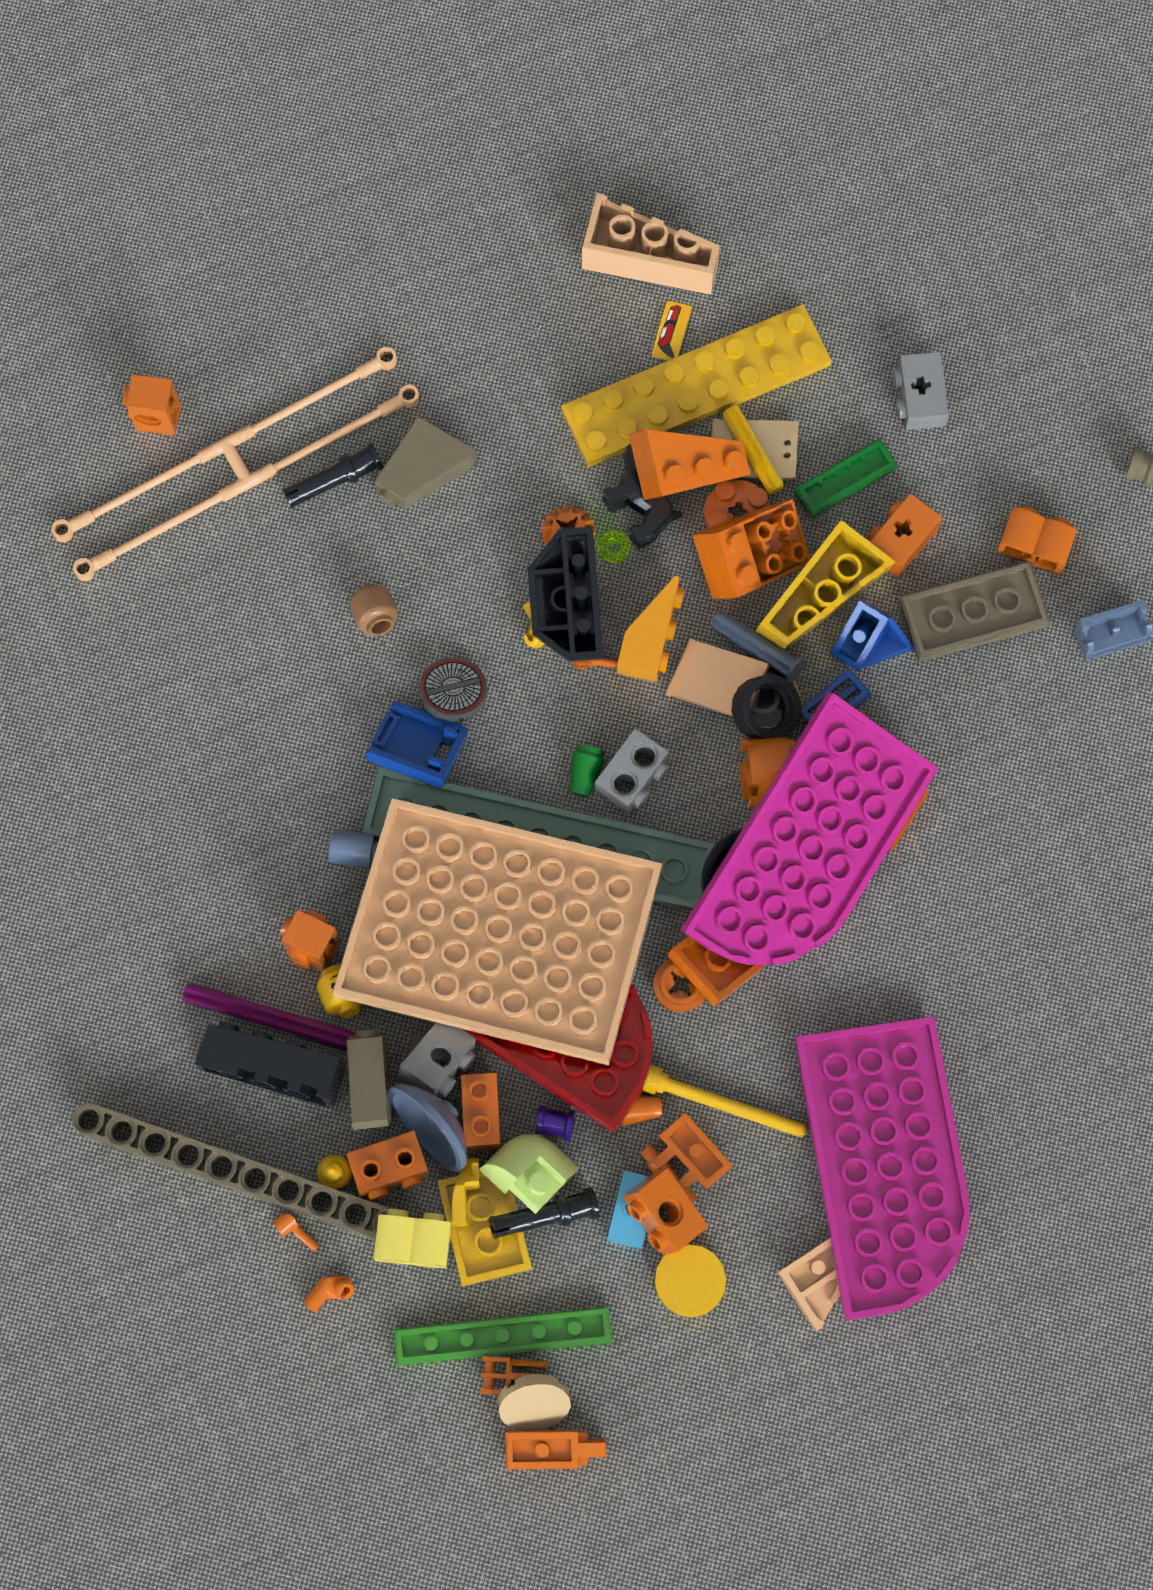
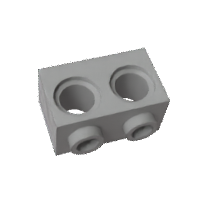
[595,729,670,815]

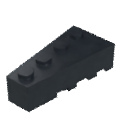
[195,1022,346,1109]

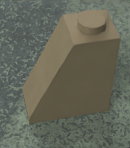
[375,416,477,510]
[347,1028,395,1130]

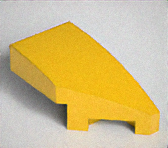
[452,1158,480,1227]

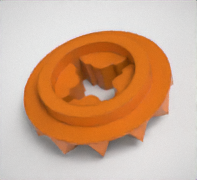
[542,504,596,546]
[653,959,705,1013]

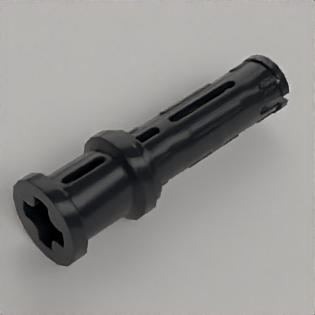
[282,442,384,508]
[488,1187,599,1239]

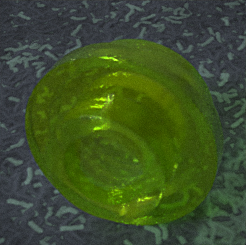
[597,530,631,564]

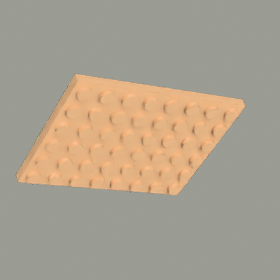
[333,798,662,1065]

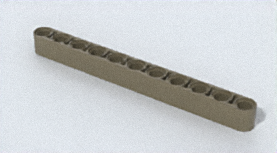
[72,1103,416,1241]

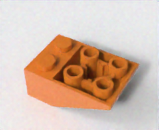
[692,499,811,599]

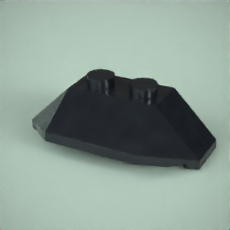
[528,527,604,662]

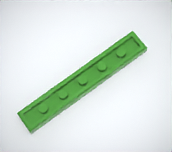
[394,1306,613,1366]

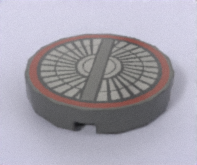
[419,657,488,722]

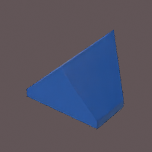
[830,598,914,672]

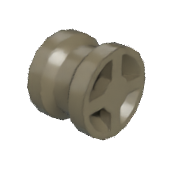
[1125,447,1153,486]

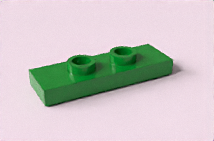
[794,439,898,519]

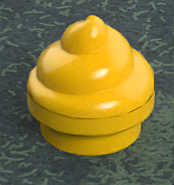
[317,1154,352,1190]

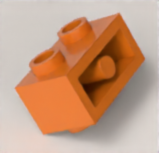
[280,910,341,972]
[346,1130,429,1202]

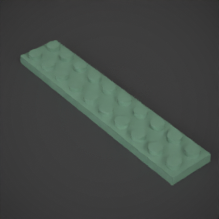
[362,768,716,911]

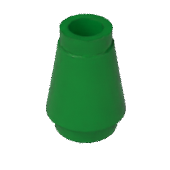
[568,744,605,797]

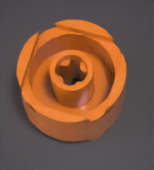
[739,737,796,809]

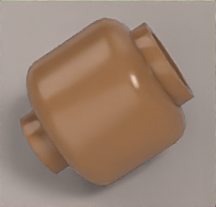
[349,584,398,636]

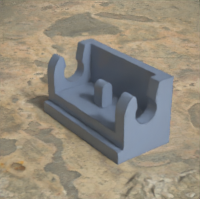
[1074,599,1153,661]

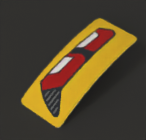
[652,301,692,361]

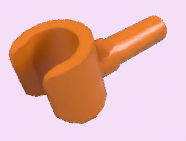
[572,658,618,670]
[273,1213,320,1252]

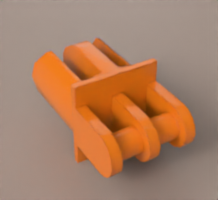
[479,1356,549,1395]

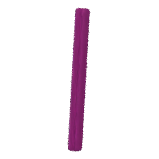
[182,983,355,1050]

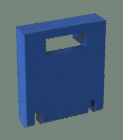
[365,701,469,789]

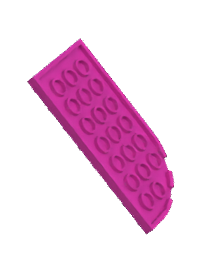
[680,692,939,965]
[794,1016,970,1321]

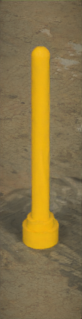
[643,1064,808,1137]

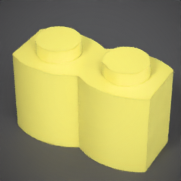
[373,1209,452,1269]

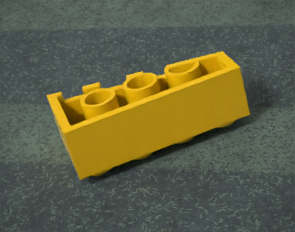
[755,520,896,651]

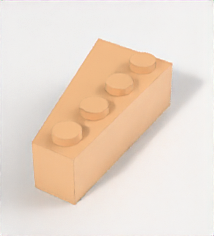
[582,192,720,295]

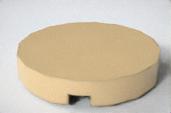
[497,1374,571,1430]

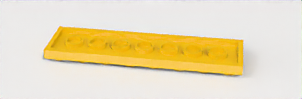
[561,304,832,468]

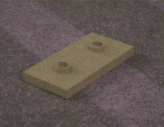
[899,561,1051,662]

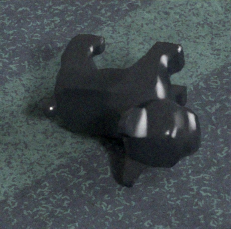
[602,443,683,550]

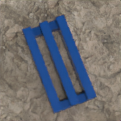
[800,669,872,725]

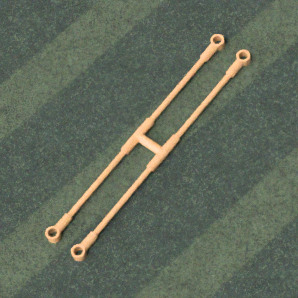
[51,347,420,581]

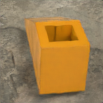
[617,576,685,682]

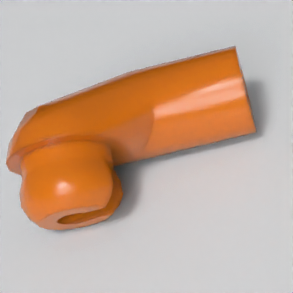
[302,1275,355,1313]

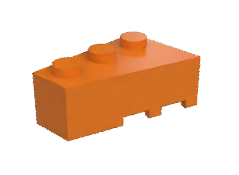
[629,429,751,500]

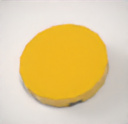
[655,1244,727,1318]

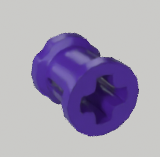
[535,1105,576,1142]

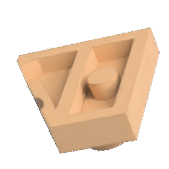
[777,1237,840,1331]

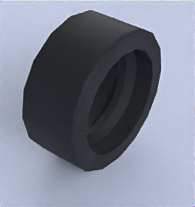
[731,674,801,739]

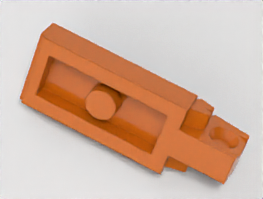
[505,1429,607,1469]

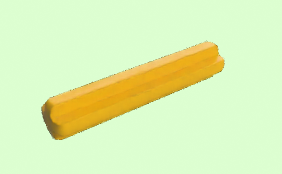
[723,405,784,495]

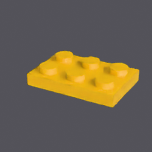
[437,1170,532,1287]

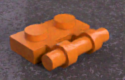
[640,1112,733,1203]

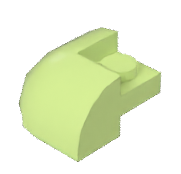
[479,1134,580,1214]

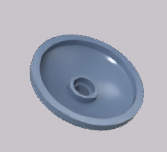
[388,1083,467,1172]

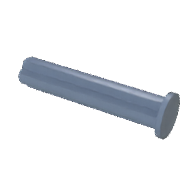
[711,611,805,683]

